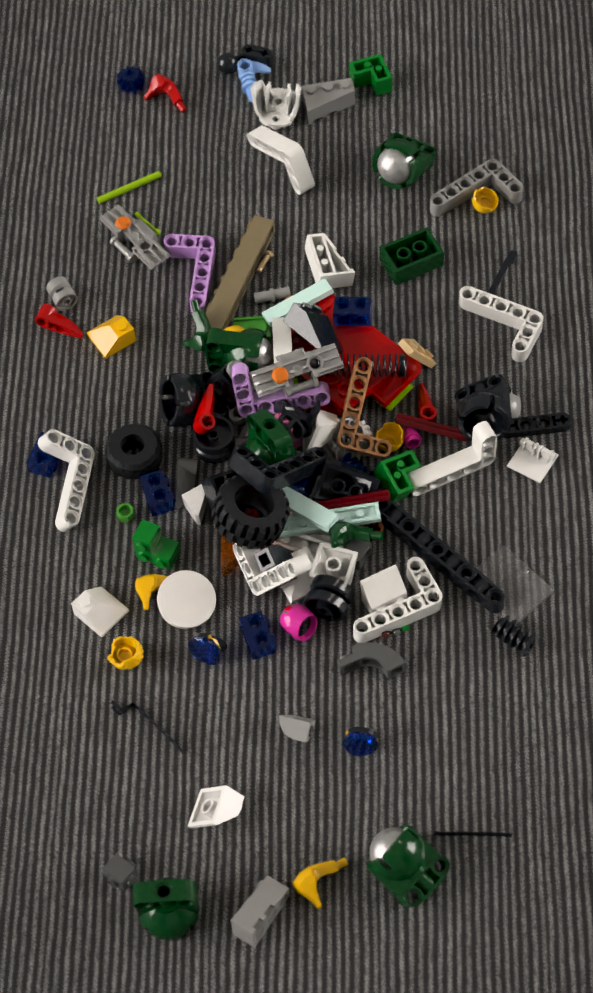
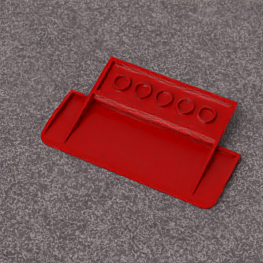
[272,294,422,412]

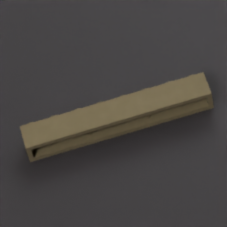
[206,215,275,330]

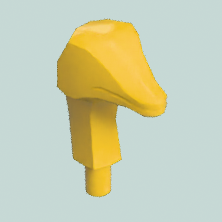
[135,574,168,610]
[292,858,348,909]

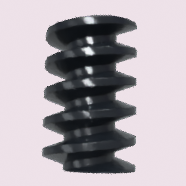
[491,615,536,657]

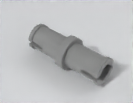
[254,286,291,304]

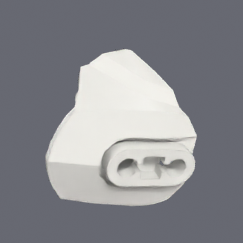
[251,80,301,130]

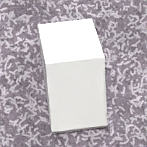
[182,484,208,525]

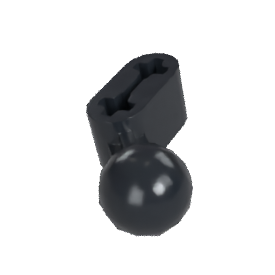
[217,44,272,74]

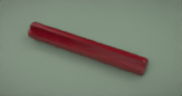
[395,413,467,441]
[316,489,390,510]

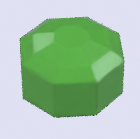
[116,503,135,522]

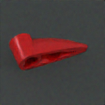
[34,304,84,339]
[418,383,437,422]
[193,384,216,435]

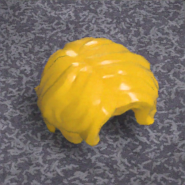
[107,636,144,670]

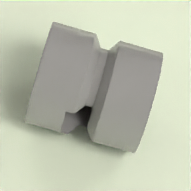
[46,276,78,311]

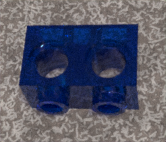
[333,296,373,326]
[26,431,59,478]
[139,470,176,517]
[239,611,277,660]

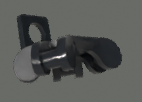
[274,400,320,439]

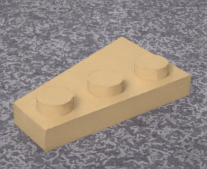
[398,338,436,369]

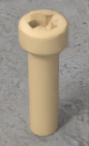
[256,250,274,273]

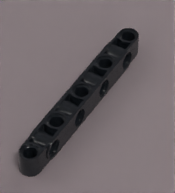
[378,500,505,614]

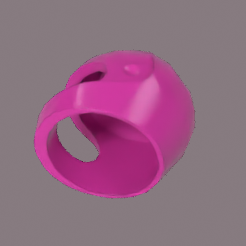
[280,604,317,642]

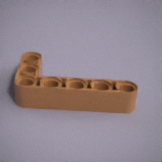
[336,357,392,459]

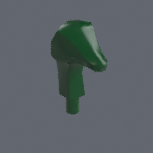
[181,299,211,351]
[329,521,384,548]

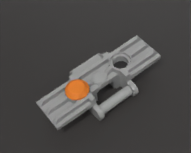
[99,204,171,270]
[250,343,344,397]

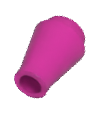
[402,425,422,449]

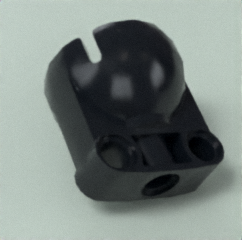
[158,372,227,427]
[454,374,512,441]

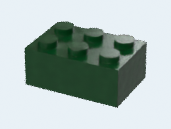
[379,227,444,285]

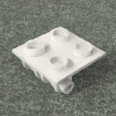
[507,438,559,483]

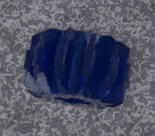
[117,65,145,94]

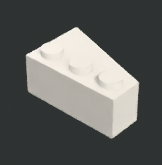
[304,233,355,288]

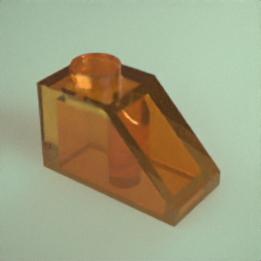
[221,536,239,577]

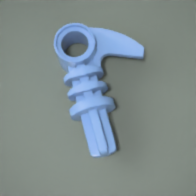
[237,59,271,103]

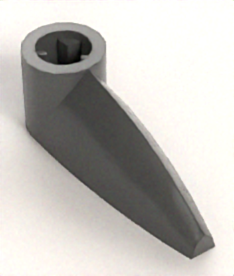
[174,457,197,510]

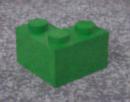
[349,54,392,96]
[373,450,421,502]
[132,519,181,570]

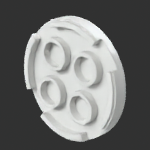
[157,570,216,629]

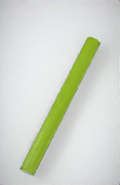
[96,171,162,204]

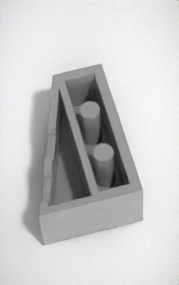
[302,78,355,125]
[230,875,290,948]

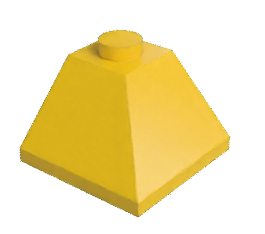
[86,315,136,359]

